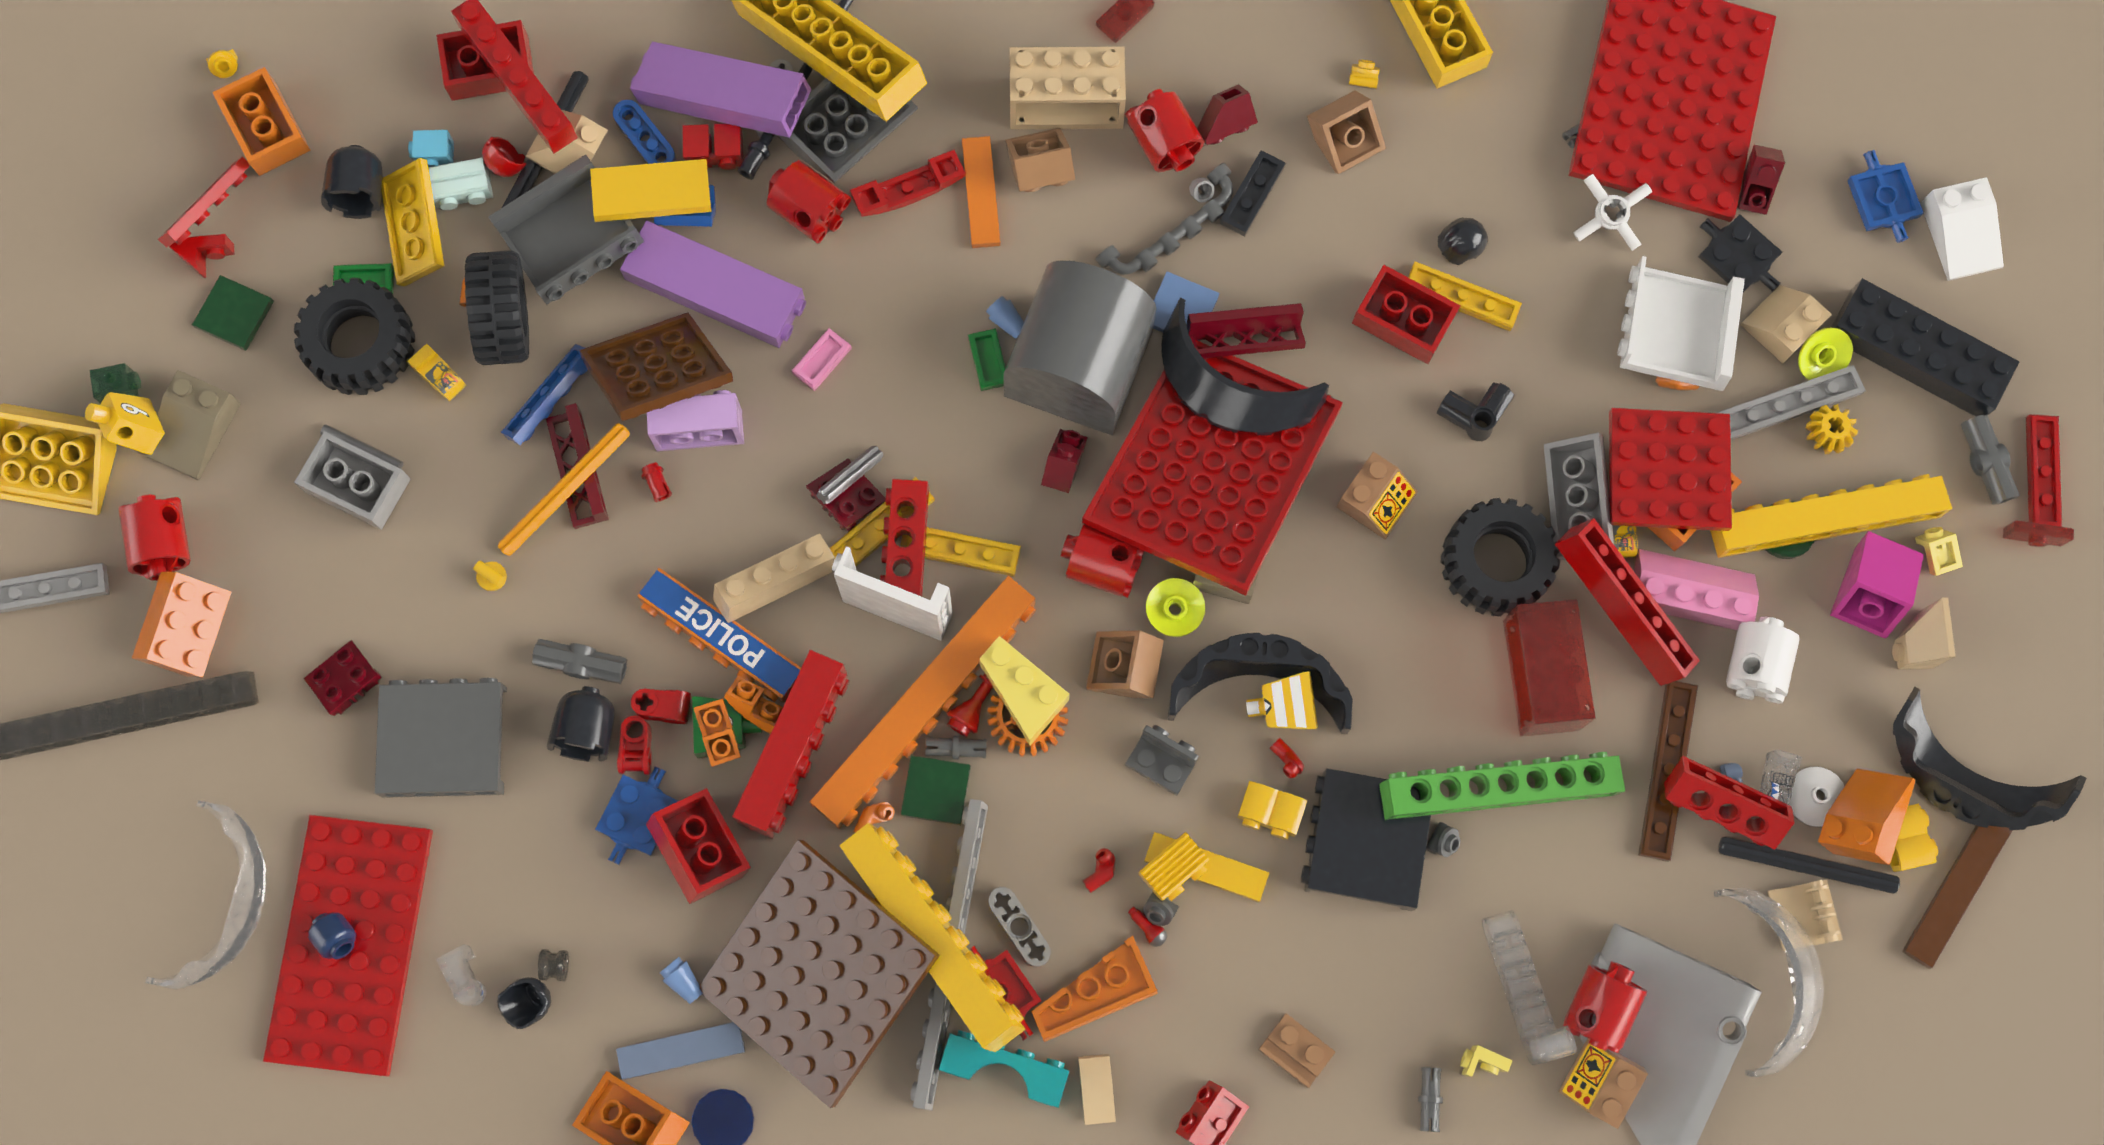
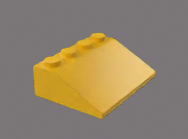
[0,403,117,515]

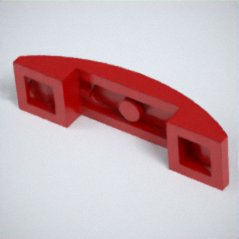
[850,150,966,217]

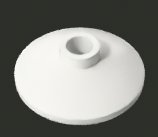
[1786,767,1845,827]

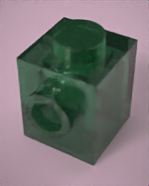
[89,363,141,404]

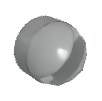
[1189,177,1214,203]

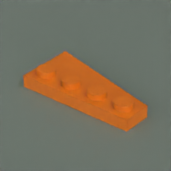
[1031,935,1158,1042]

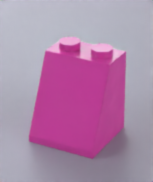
[1830,531,1924,639]

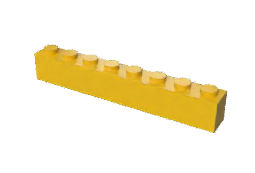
[1710,474,1952,558]

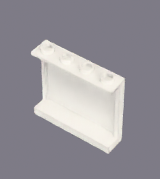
[1617,256,1745,391]
[832,546,953,641]

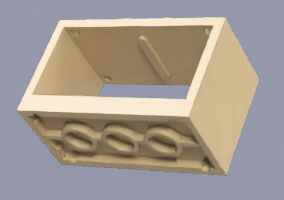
[1009,47,1126,129]

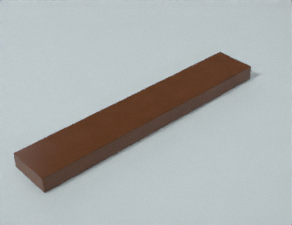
[1638,681,1698,862]
[1902,825,2013,969]

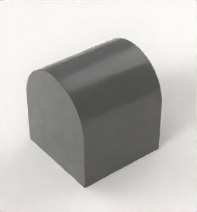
[1004,260,1156,436]

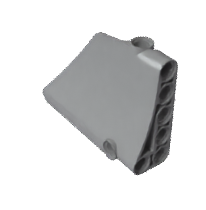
[1580,923,1762,1145]

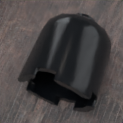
[321,145,383,219]
[547,686,615,762]

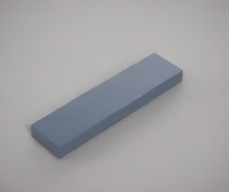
[616,1022,745,1080]

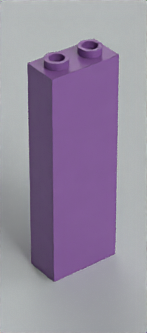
[630,41,811,138]
[620,220,806,348]

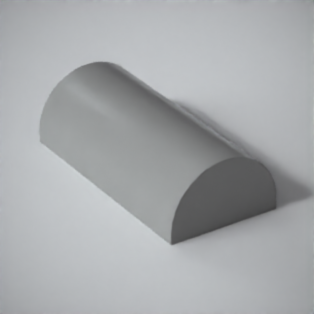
[1544,432,1614,561]

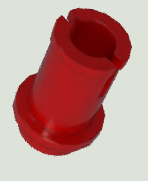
[641,462,672,502]

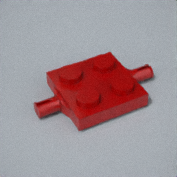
[970,946,1042,1041]

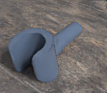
[1720,763,1743,783]

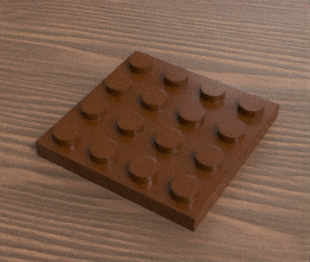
[579,312,733,421]

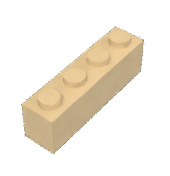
[713,533,835,623]

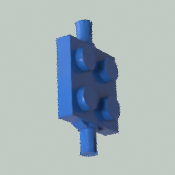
[1847,150,1924,243]
[595,766,678,865]

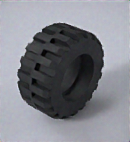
[465,251,529,365]
[294,278,415,395]
[1441,498,1560,617]

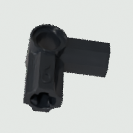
[1437,382,1515,441]

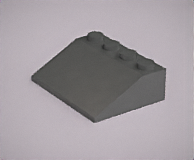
[778,79,918,183]

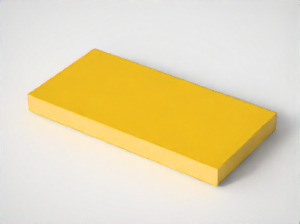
[382,158,445,287]
[590,159,711,222]

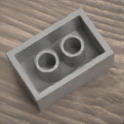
[294,431,410,530]

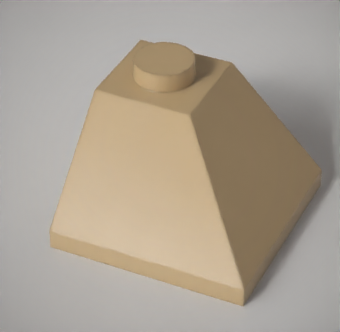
[525,110,608,174]
[1892,597,1956,670]

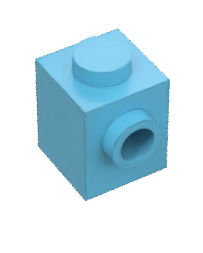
[408,130,454,167]

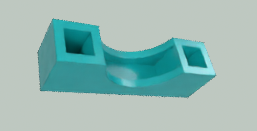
[939,1030,1069,1108]

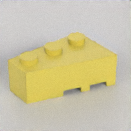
[980,636,1069,746]

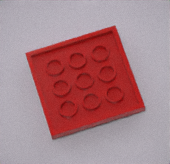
[1609,408,1732,531]

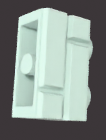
[428,157,493,210]

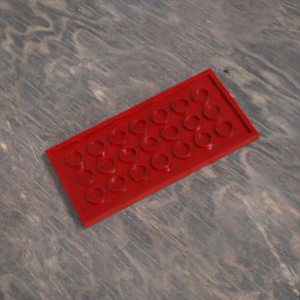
[263,815,433,1077]

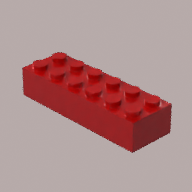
[732,650,850,839]

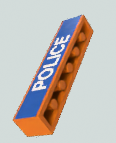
[637,568,801,703]

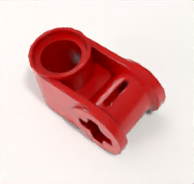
[631,688,691,724]
[617,715,652,775]

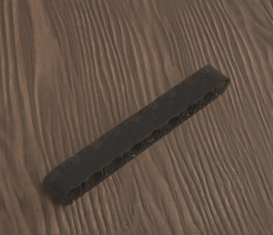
[0,671,259,760]

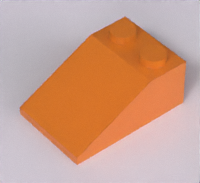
[1818,768,1916,865]
[572,1071,690,1145]

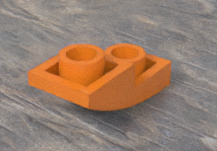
[724,676,783,734]
[694,698,741,767]

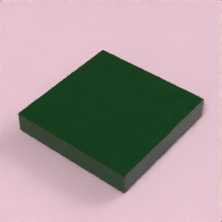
[192,275,274,351]
[901,755,971,826]

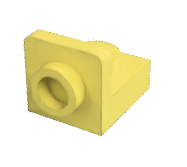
[1915,527,1963,576]
[1460,1045,1513,1077]

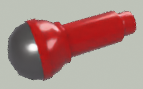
[1128,906,1167,947]

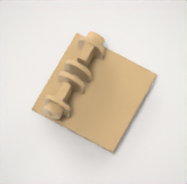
[1767,880,1843,951]

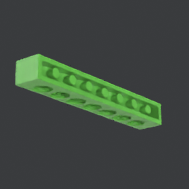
[1379,752,1625,820]

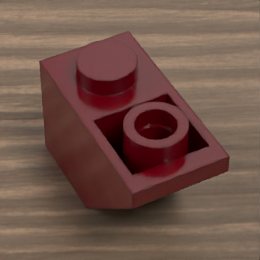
[1197,84,1258,145]
[1738,144,1785,215]
[1041,429,1088,493]

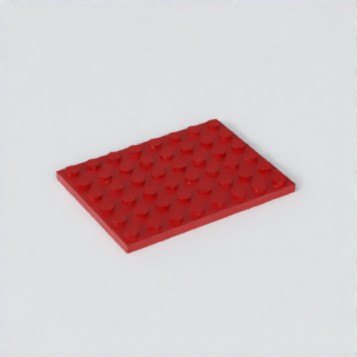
[1568,0,1776,222]
[1082,340,1343,596]

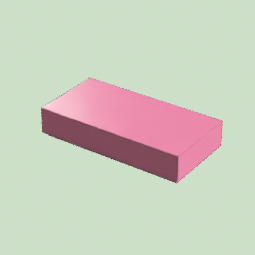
[792,328,852,391]

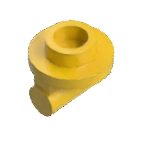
[206,49,238,78]
[1349,59,1380,89]
[473,560,507,591]

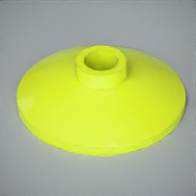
[1798,327,1853,380]
[1146,578,1205,637]

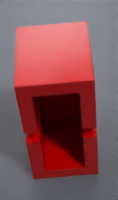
[683,124,744,170]

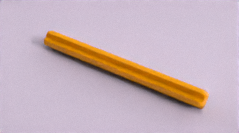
[497,423,630,556]

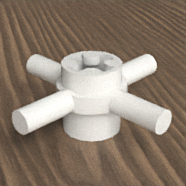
[1573,174,1652,251]

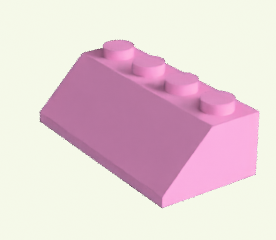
[1634,549,1759,630]

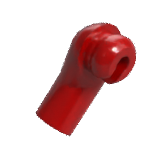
[1269,738,1304,779]
[1082,848,1116,893]

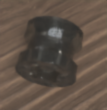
[538,949,569,981]

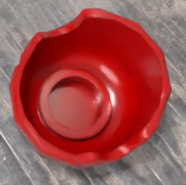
[482,137,526,177]

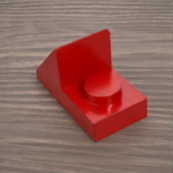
[169,234,235,278]

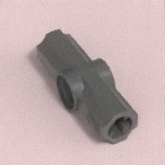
[1961,415,2020,505]
[532,639,627,684]

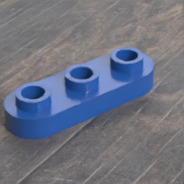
[613,99,676,164]

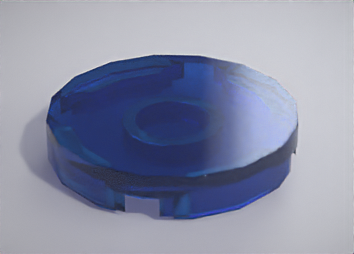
[691,1089,755,1145]

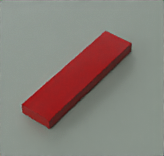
[2026,414,2062,531]

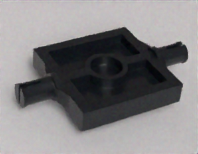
[1698,214,1783,293]

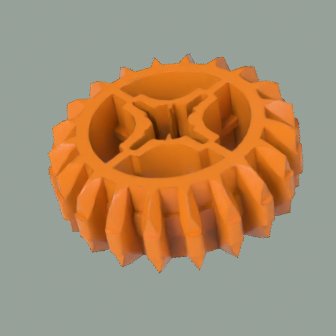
[987,695,1068,757]

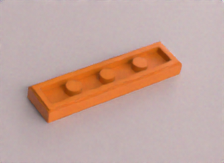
[962,136,1001,248]

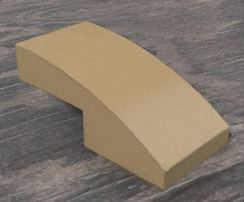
[1078,1054,1116,1125]

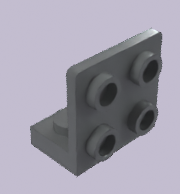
[1125,725,1199,796]

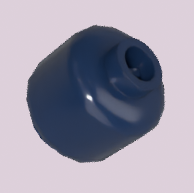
[308,912,356,959]

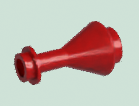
[947,673,994,738]

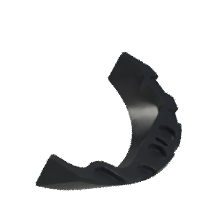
[1161,297,1329,435]
[1168,633,1353,734]
[1893,687,2087,830]

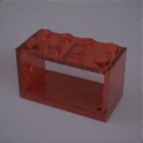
[1503,599,1596,737]

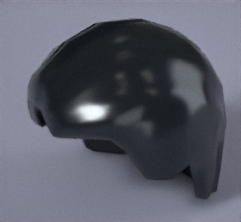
[1438,217,1488,265]
[497,977,551,1030]

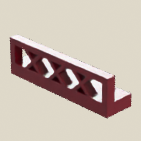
[1186,303,1306,358]
[546,403,609,529]

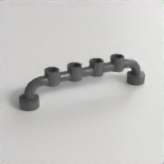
[1095,163,1233,275]

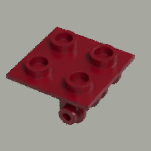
[806,458,885,532]
[304,640,382,716]

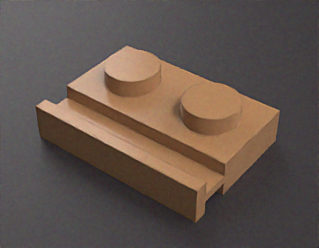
[1258,1013,1335,1088]

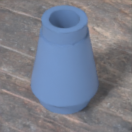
[986,296,1024,339]
[660,957,703,1004]

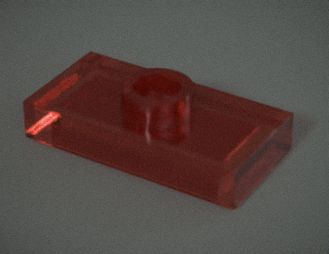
[1096,0,1155,43]
[2003,520,2074,547]

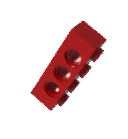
[880,479,929,597]
[1664,756,1795,850]

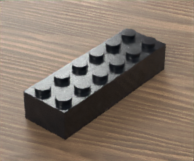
[1831,278,2020,417]

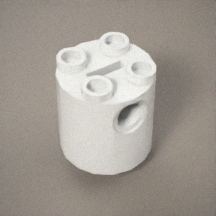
[1726,617,1800,704]

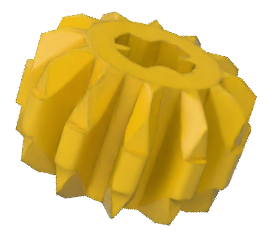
[1805,404,1859,454]

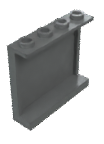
[489,154,644,305]
[375,678,507,798]

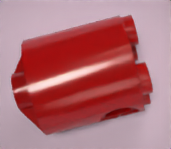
[1125,89,1204,172]
[766,160,852,244]
[118,494,191,581]
[1060,524,1144,598]
[1562,961,1648,1053]

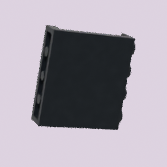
[1301,768,1431,911]

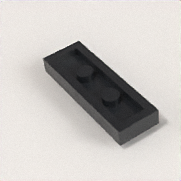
[1220,150,1286,237]

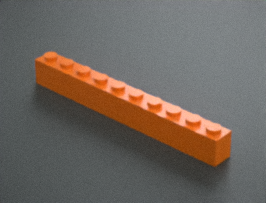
[810,576,1036,829]

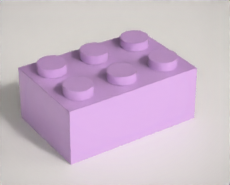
[647,390,744,451]

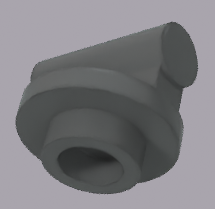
[1426,822,1461,857]
[1143,892,1179,926]

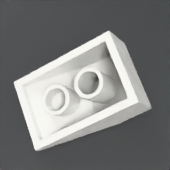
[1920,177,2004,281]

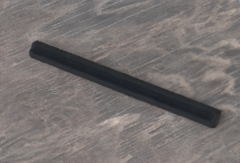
[502,71,589,208]
[1718,837,1900,894]

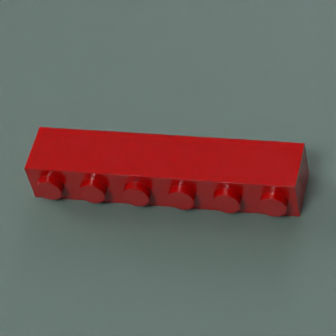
[451,0,578,154]
[1555,518,1700,686]

